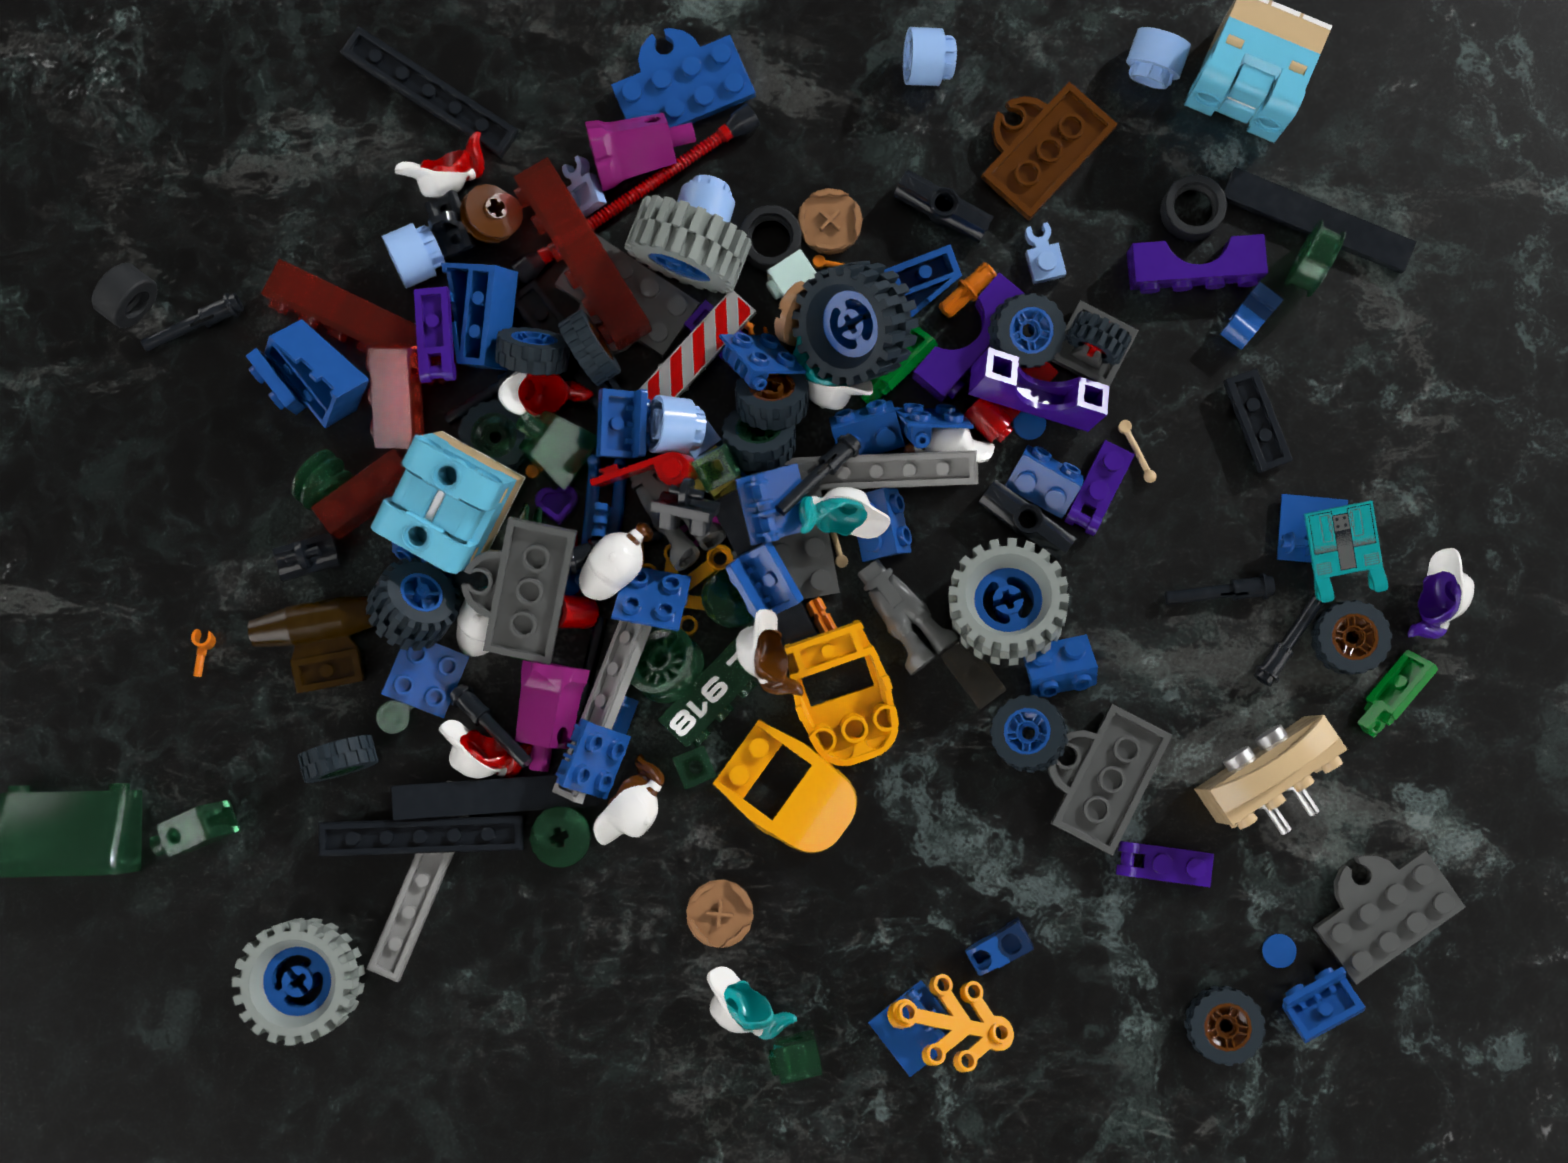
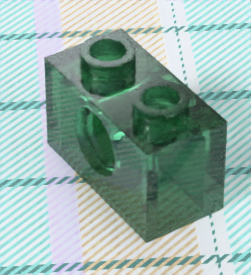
[768,1029,823,1085]

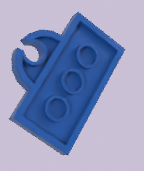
[611,28,756,128]

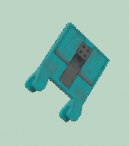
[1304,500,1388,603]

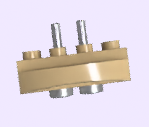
[1194,715,1347,835]

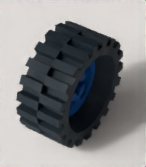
[792,261,919,386]

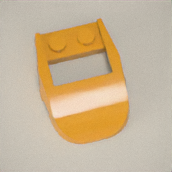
[784,620,899,766]
[713,719,857,853]

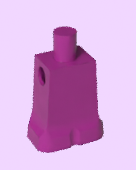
[585,113,696,191]
[515,660,590,772]

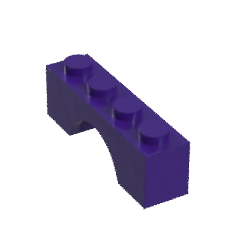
[1127,234,1268,294]
[912,272,1025,403]
[968,347,1109,432]

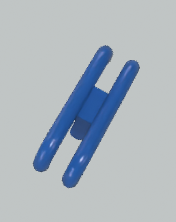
[574,454,627,586]

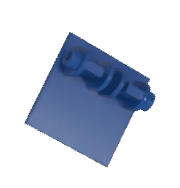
[719,332,807,391]
[894,403,974,449]
[735,463,814,546]
[1277,494,1348,563]
[611,567,692,631]
[381,643,470,718]
[555,718,631,800]
[868,980,949,1077]

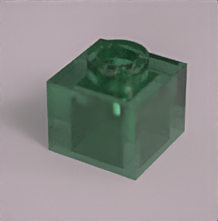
[691,443,741,493]
[672,745,717,790]

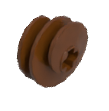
[459,184,523,243]

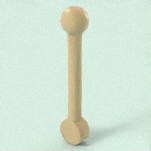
[1118,420,1157,483]
[830,532,848,568]

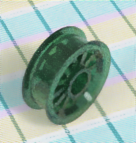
[1284,219,1346,297]
[630,627,704,703]

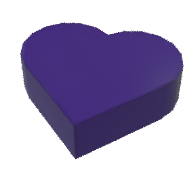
[535,485,579,527]

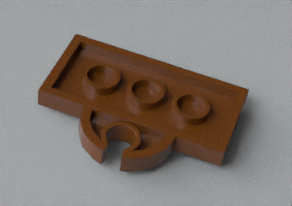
[981,81,1118,221]

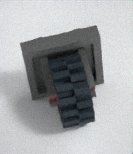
[1051,300,1139,387]

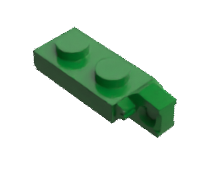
[859,327,938,404]
[1357,650,1438,738]

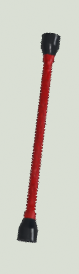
[509,103,760,285]

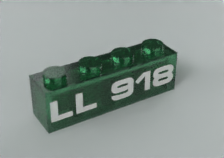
[658,622,758,748]

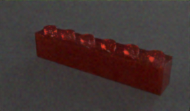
[514,157,652,351]
[261,259,456,386]

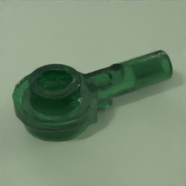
[376,700,414,734]

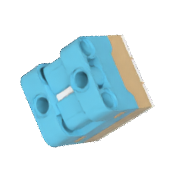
[1184,0,1332,143]
[371,431,526,574]

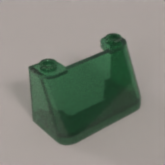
[0,783,142,877]

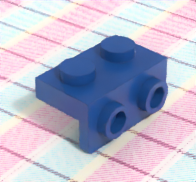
[246,348,307,415]
[596,388,651,460]
[829,399,905,455]
[1005,445,1085,519]
[857,488,912,562]
[726,542,804,619]
[1022,634,1098,697]
[1282,967,1366,1043]

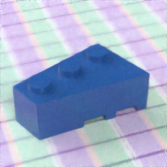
[865,244,962,319]
[441,262,518,371]
[264,319,369,428]

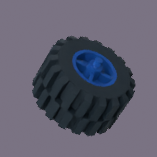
[366,558,461,651]

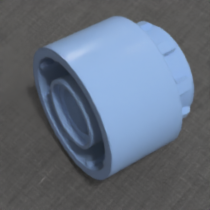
[903,27,957,86]
[1126,27,1191,89]
[677,175,735,222]
[382,223,445,289]
[646,395,706,455]

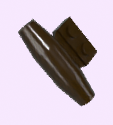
[248,596,374,694]

